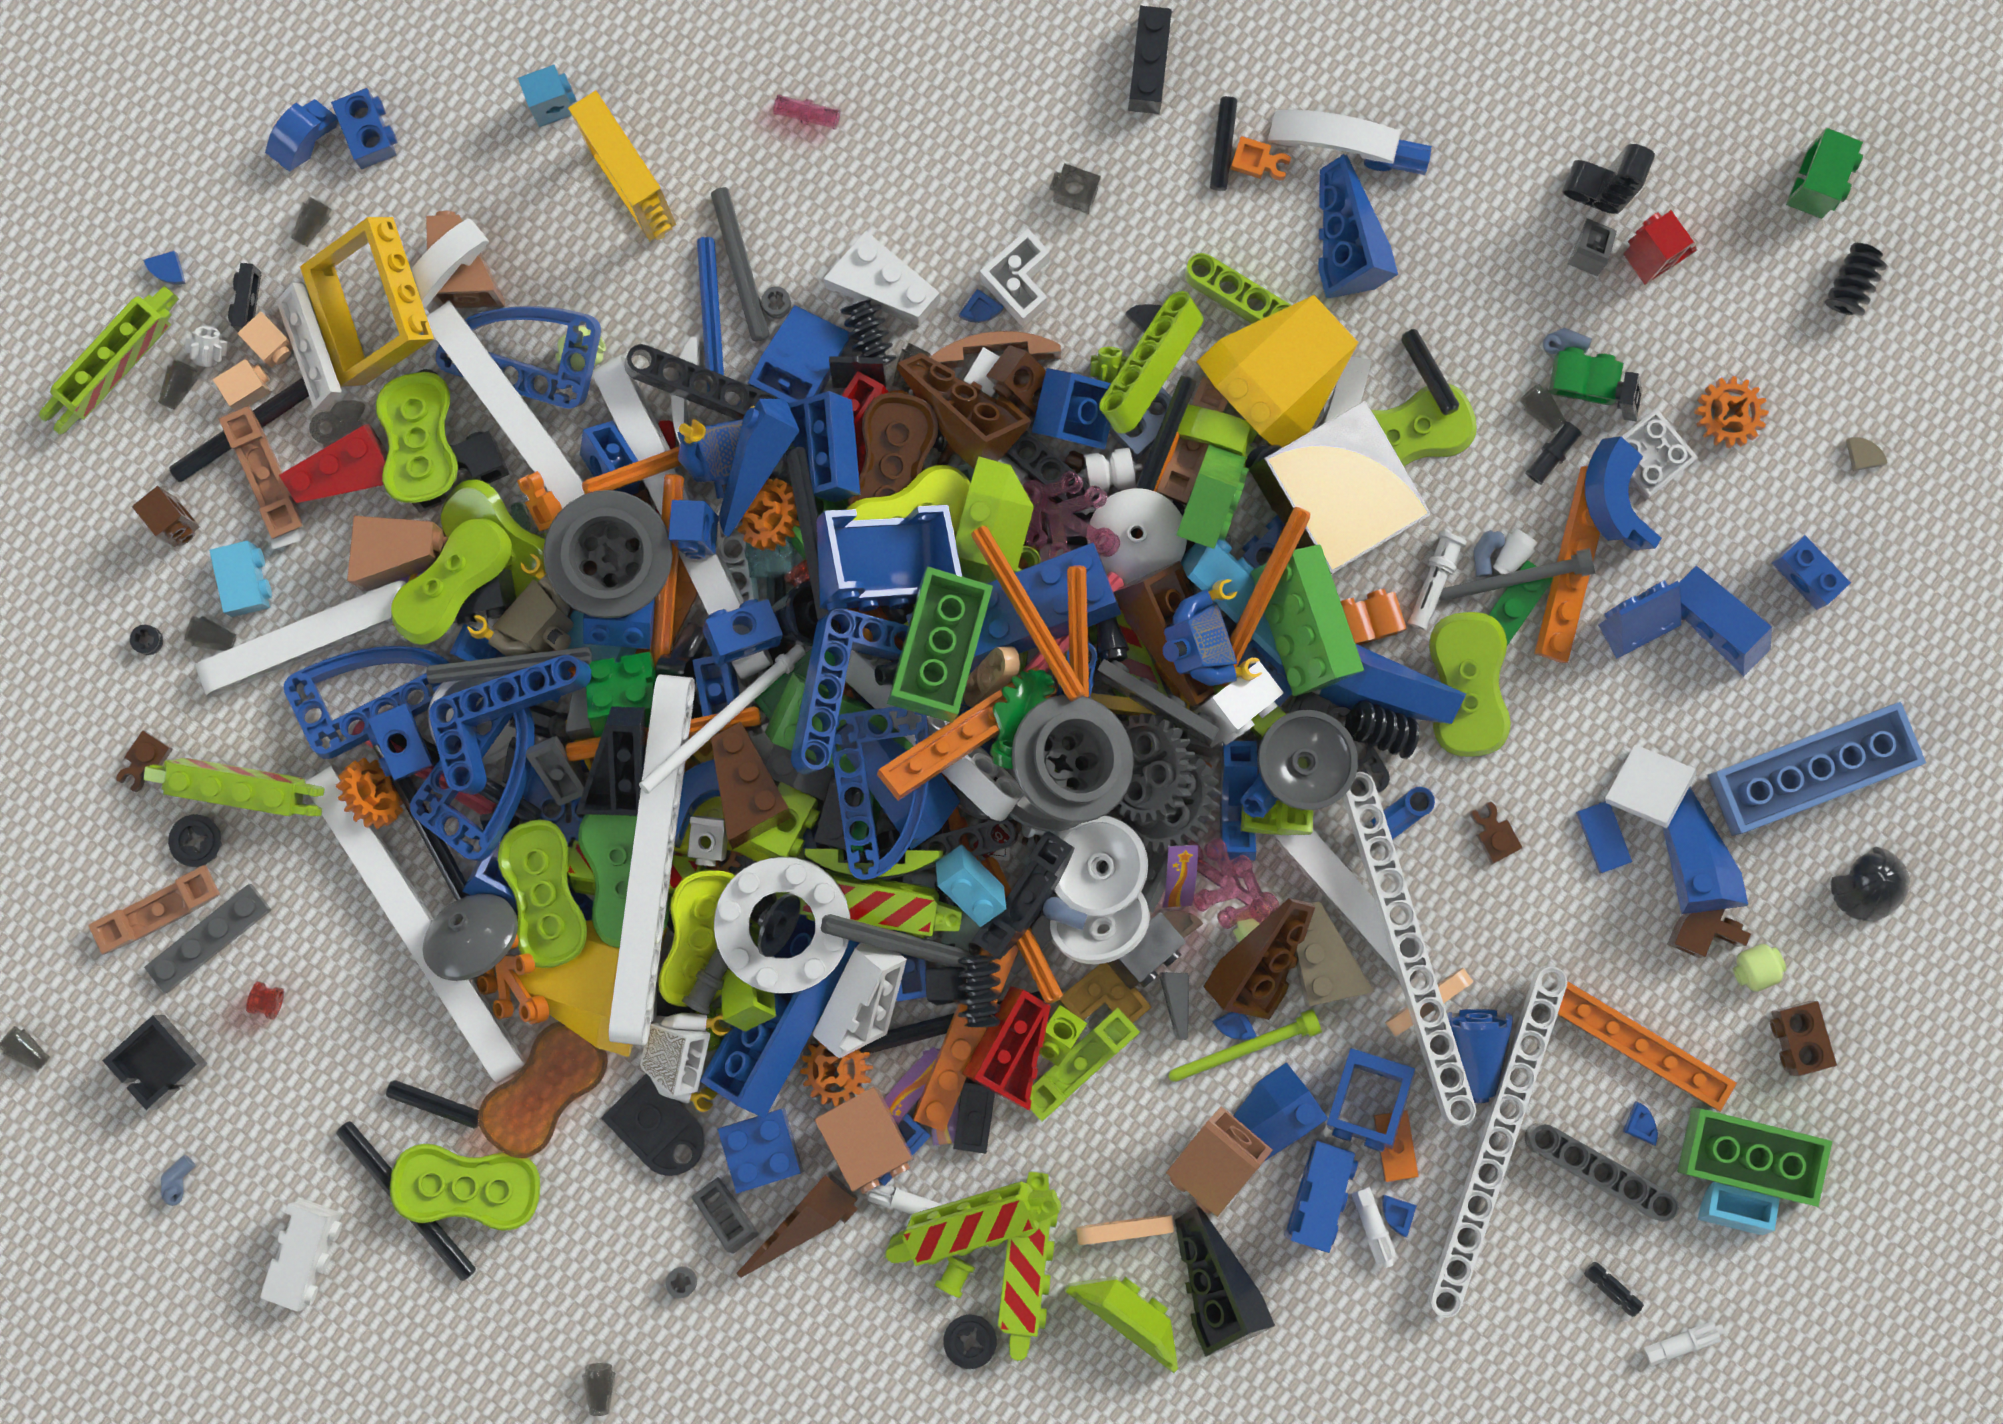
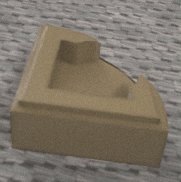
[1846,437,1888,471]
[1163,910,1204,938]

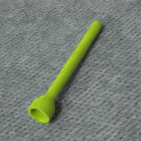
[1168,1008,1322,1082]

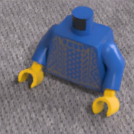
[677,406,755,499]
[1163,579,1262,686]

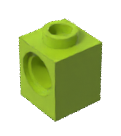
[1039,1005,1087,1067]

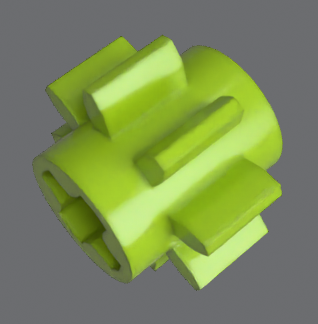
[1090,346,1128,383]

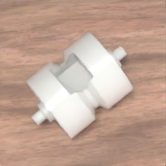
[1078,447,1142,497]

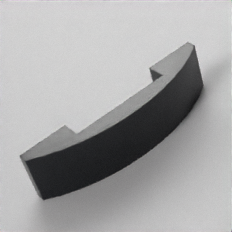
[972,831,1075,960]

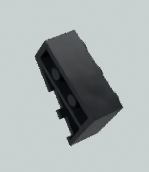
[576,706,647,816]

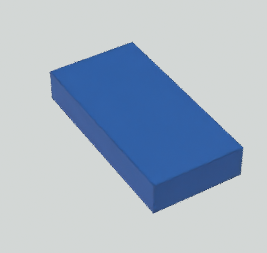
[1576,801,1633,874]

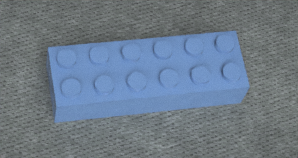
[1707,702,1926,836]

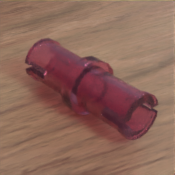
[773,94,841,130]

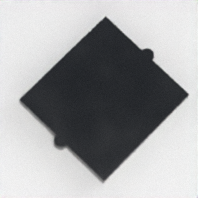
[829,356,887,388]

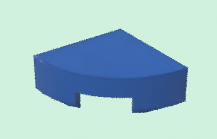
[143,251,186,285]
[959,288,1004,323]
[1212,1012,1257,1040]
[1622,1101,1658,1146]
[1382,1194,1417,1238]

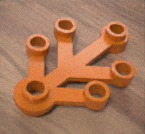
[477,935,549,1024]

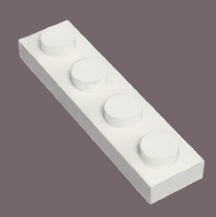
[276,282,342,410]

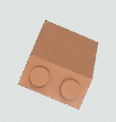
[426,211,505,308]
[347,516,449,591]
[814,1087,914,1194]
[1166,1106,1273,1217]

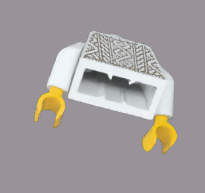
[640,1013,731,1112]

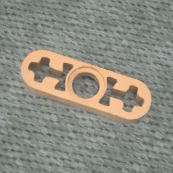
[963,646,1020,707]
[1385,968,1473,1036]
[1076,1215,1174,1245]

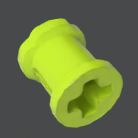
[934,1256,975,1298]

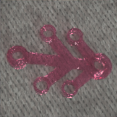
[1022,471,1120,559]
[1188,838,1280,929]

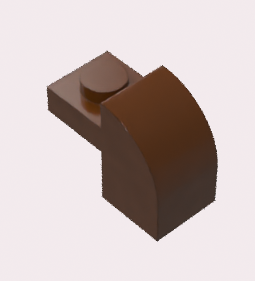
[1667,909,1751,958]

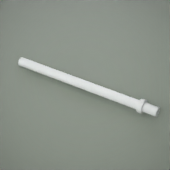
[639,644,806,794]

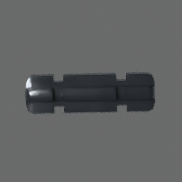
[1584,1262,1644,1317]

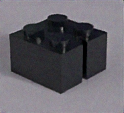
[102,1015,208,1110]

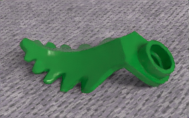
[991,669,1055,769]

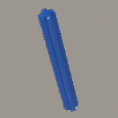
[697,237,724,392]

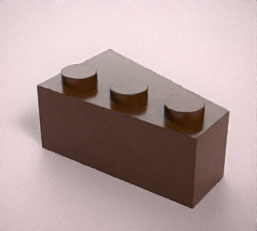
[711,722,792,850]

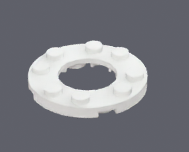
[714,857,850,993]

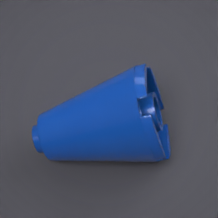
[1447,1009,1513,1103]

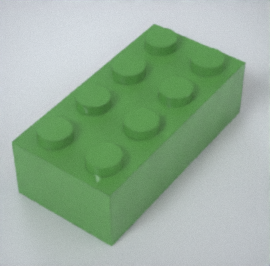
[1176,444,1249,549]
[1251,544,1364,696]
[887,566,993,723]
[765,672,913,773]
[1677,1107,1833,1207]

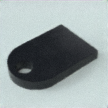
[601,1073,705,1176]

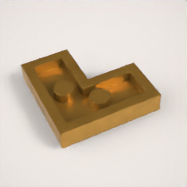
[1060,963,1152,1023]

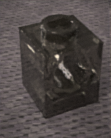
[1049,163,1101,214]

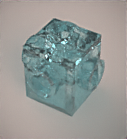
[745,531,795,578]

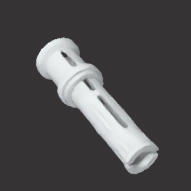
[1407,531,1467,631]

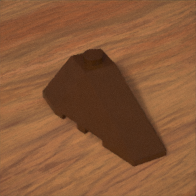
[1114,561,1214,706]
[736,1171,858,1278]

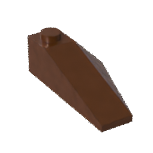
[896,353,1032,470]
[1203,898,1315,1020]

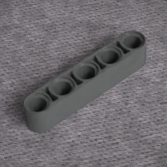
[1524,1123,1679,1222]

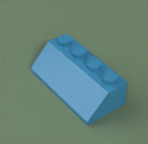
[1181,539,1282,665]

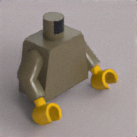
[467,554,574,656]

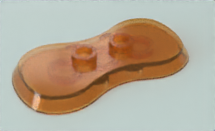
[478,1021,608,1158]

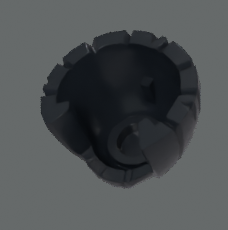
[1831,847,1910,921]

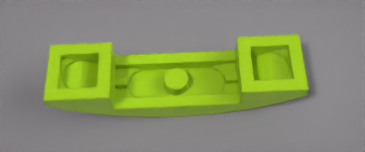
[805,849,943,877]
[1030,1007,1140,1122]

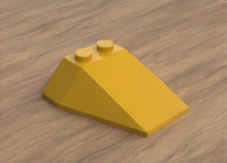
[1196,295,1359,448]
[515,920,668,1057]

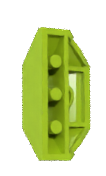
[955,456,1034,584]
[1065,1276,1178,1373]

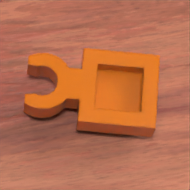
[1230,136,1291,181]
[517,471,562,531]

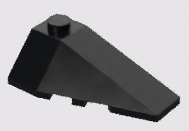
[1175,1207,1275,1357]

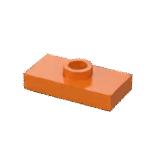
[1373,1110,1419,1182]

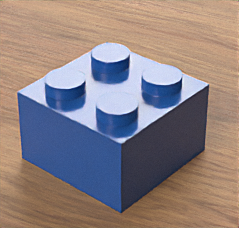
[1032,368,1111,450]
[717,1107,804,1194]

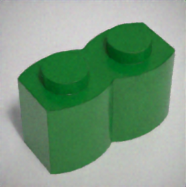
[1548,347,1624,405]

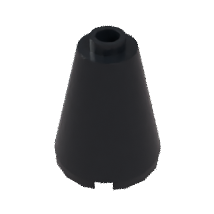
[771,580,841,646]

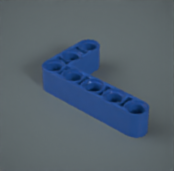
[791,608,909,775]
[429,655,592,795]

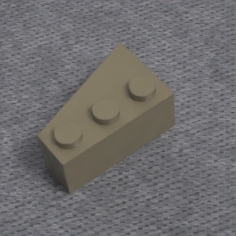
[1295,901,1375,1007]

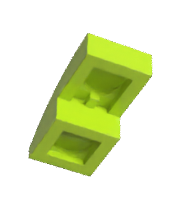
[1178,404,1253,455]
[1241,800,1313,835]

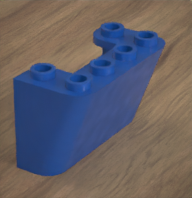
[816,505,962,613]

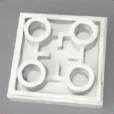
[1621,408,1698,500]
[1605,745,1696,828]

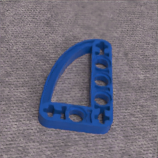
[436,306,601,409]
[283,646,449,759]
[410,687,535,861]
[832,706,929,880]

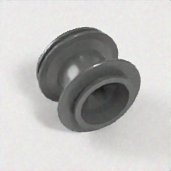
[543,490,672,618]
[989,695,1134,832]

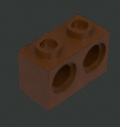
[986,345,1046,418]
[131,486,200,547]
[1770,1001,1837,1076]

